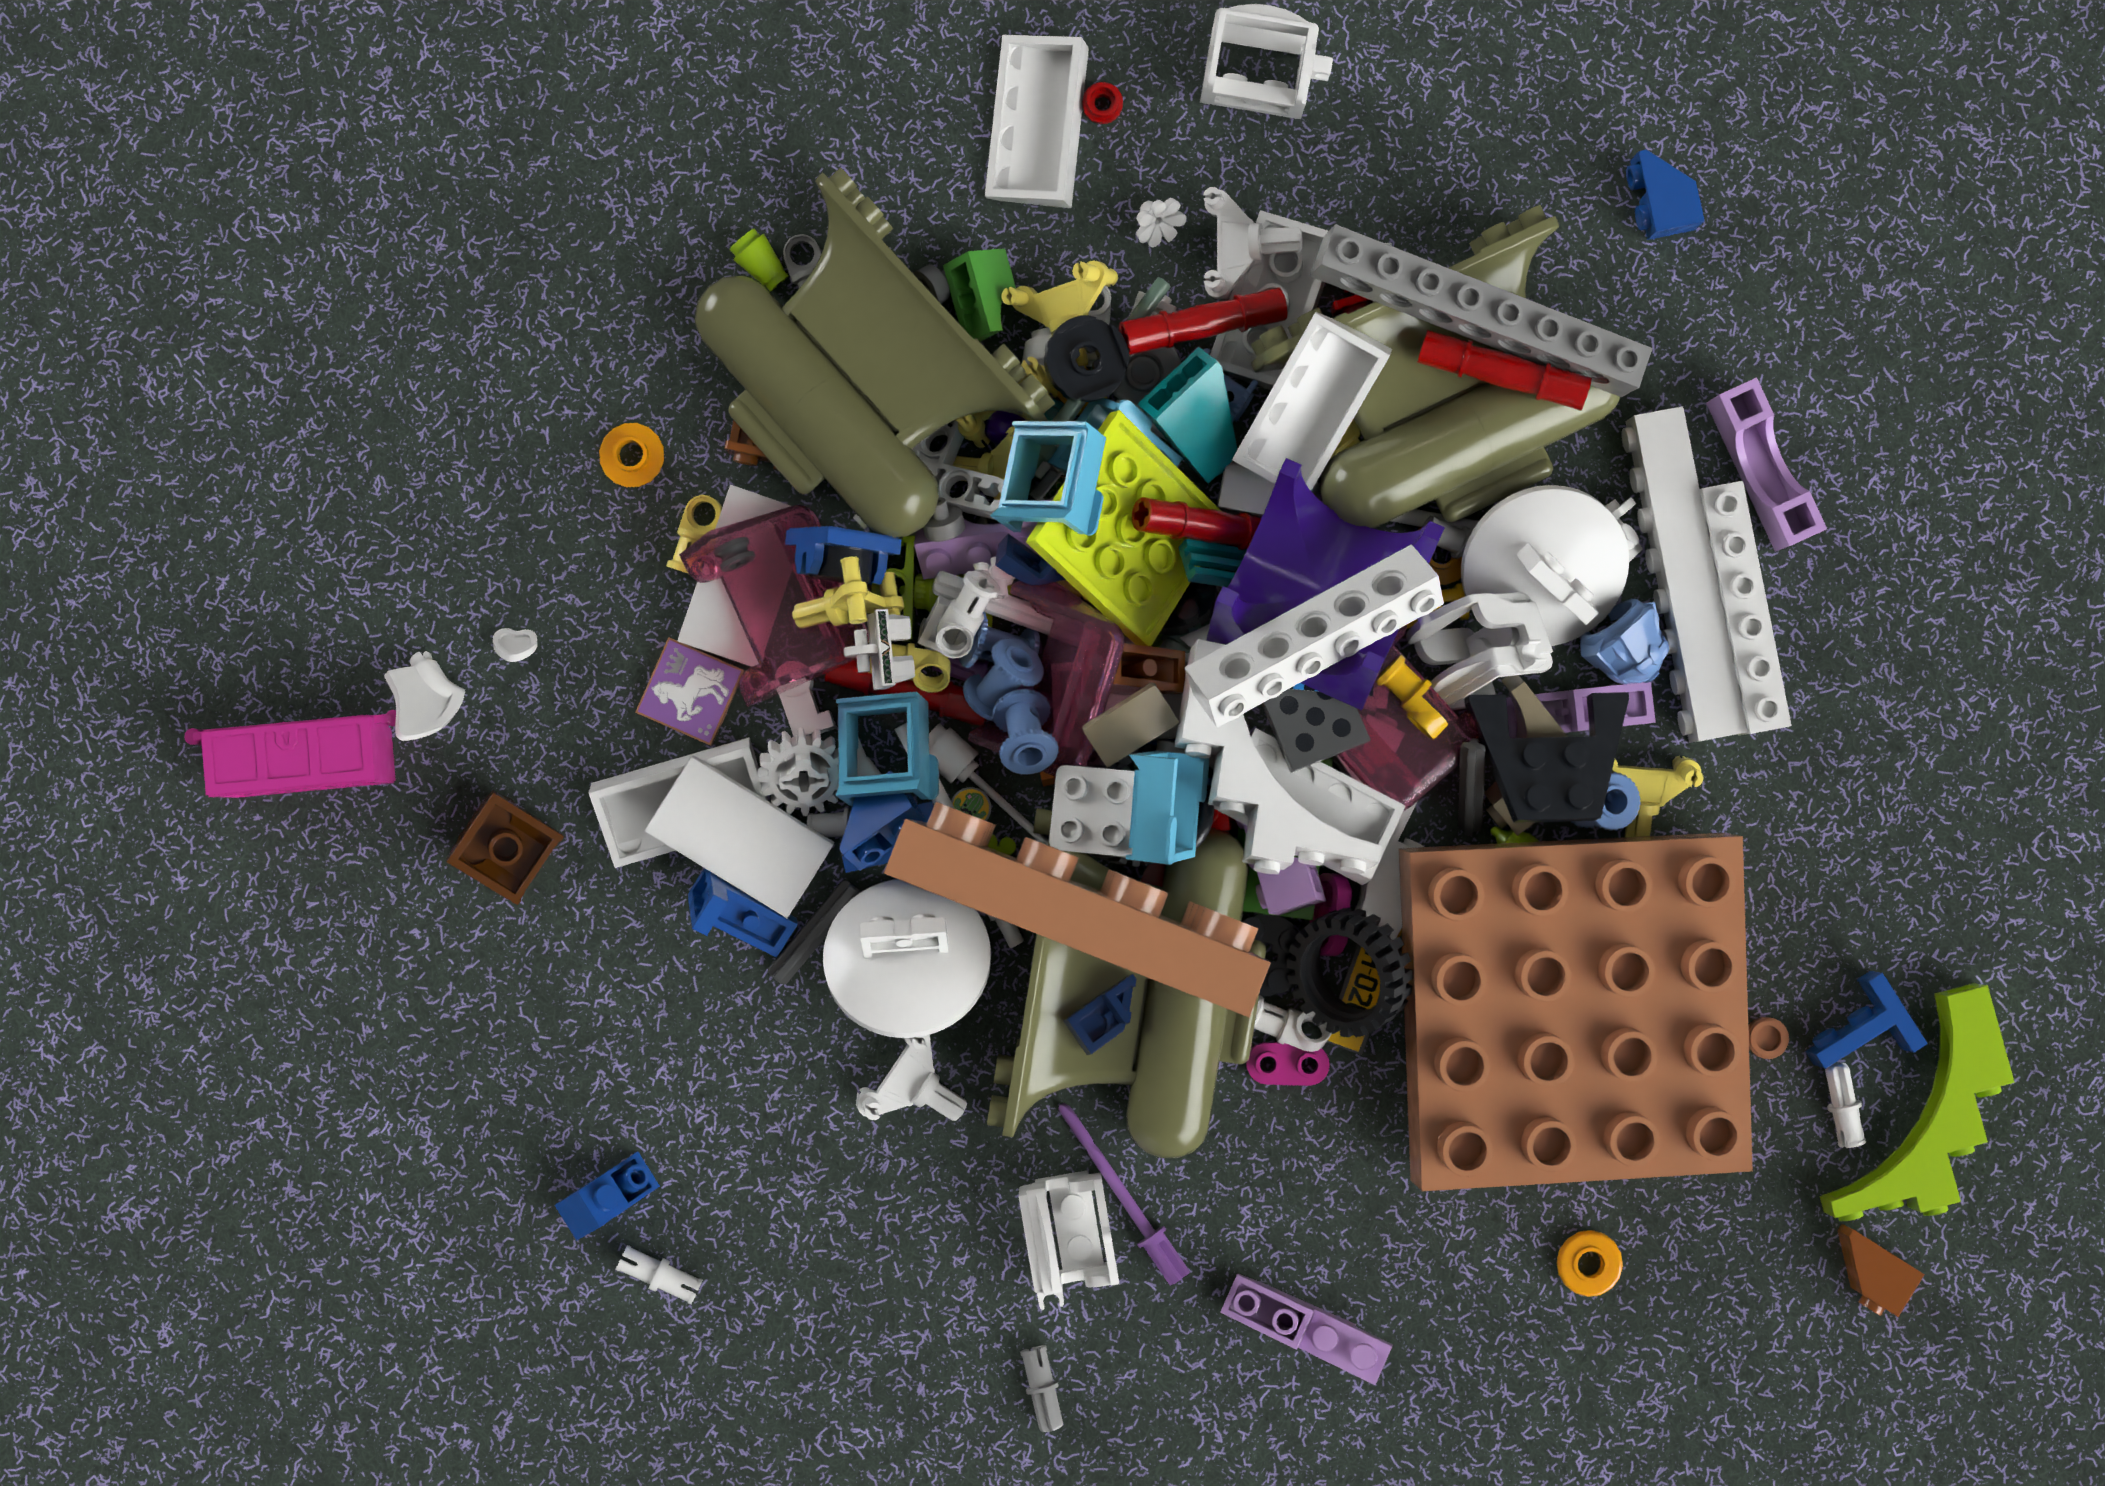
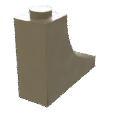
[1484,675,1568,836]

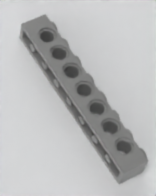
[1310,224,1653,397]

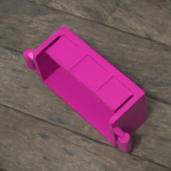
[184,710,396,798]

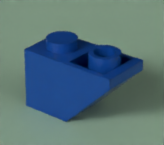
[1626,149,1705,240]
[839,770,927,871]
[554,1152,660,1241]

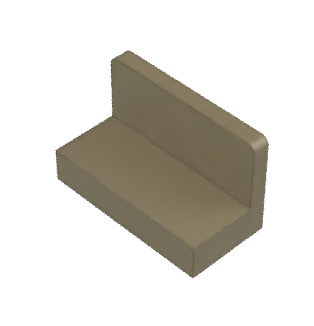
[1082,683,1180,768]

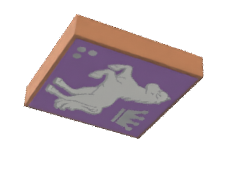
[635,637,745,746]

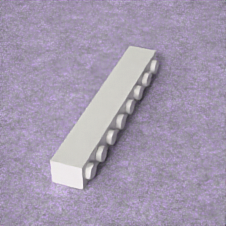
[1622,406,1748,743]

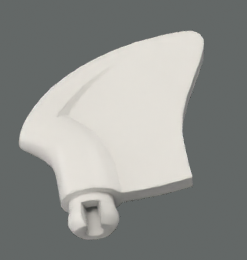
[384,651,465,741]

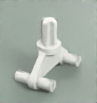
[1203,187,1303,300]
[856,1035,967,1121]

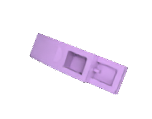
[1220,1274,1393,1385]

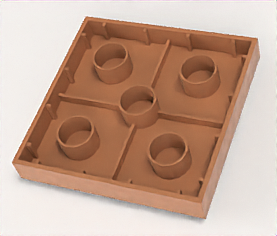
[884,802,1271,1018]
[1399,832,1753,1191]

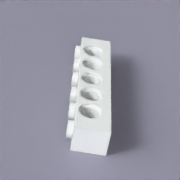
[1700,481,1792,735]
[1184,544,1444,727]

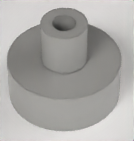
[923,497,965,542]

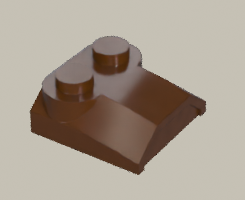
[446,790,564,905]

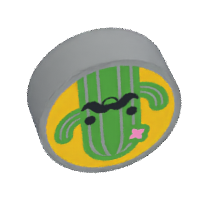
[951,787,991,821]

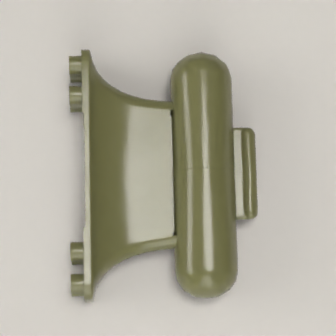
[695,167,1055,538]
[1251,205,1620,528]
[987,808,1266,1158]

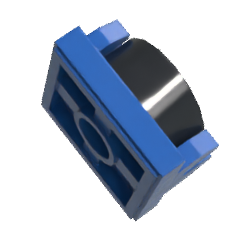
[785,526,902,585]

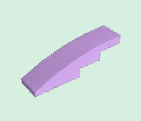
[1506,682,1656,738]

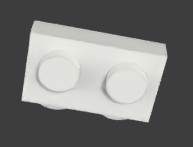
[1049,765,1135,858]

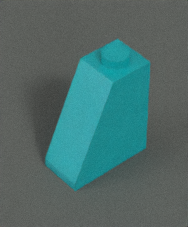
[1137,347,1237,483]

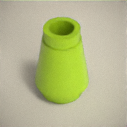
[729,228,789,292]

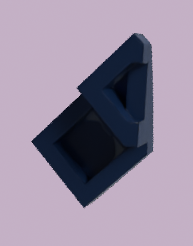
[995,533,1066,586]
[1063,974,1137,1055]

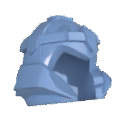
[1580,599,1669,685]

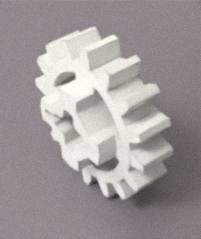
[757,727,839,816]

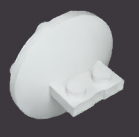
[1461,485,1629,646]
[823,879,991,1038]

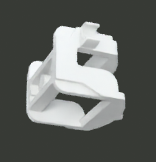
[1200,4,1333,119]
[1406,592,1553,711]
[1019,1170,1119,1310]

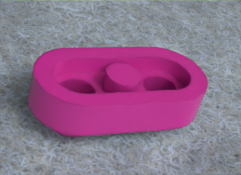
[1310,873,1352,956]
[1246,1042,1330,1086]

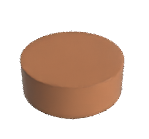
[1748,1017,1789,1059]

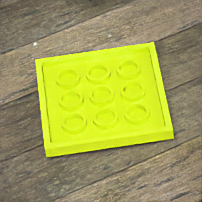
[1025,410,1221,646]

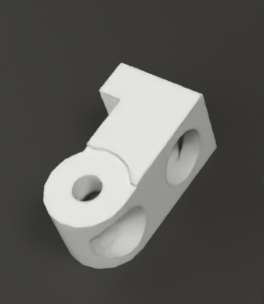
[775,661,837,737]

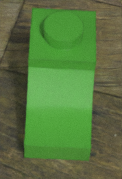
[943,249,1016,342]

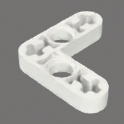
[913,420,1004,519]

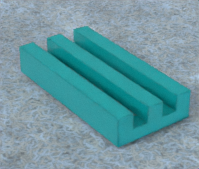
[1178,539,1247,587]

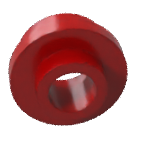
[1082,82,1123,124]

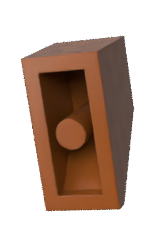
[1087,642,1185,695]
[1838,1224,1925,1317]

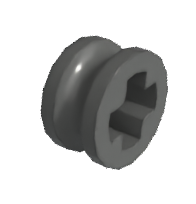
[713,537,756,572]

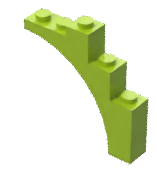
[1820,983,2015,1221]

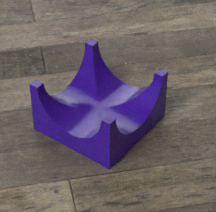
[1206,458,1445,710]

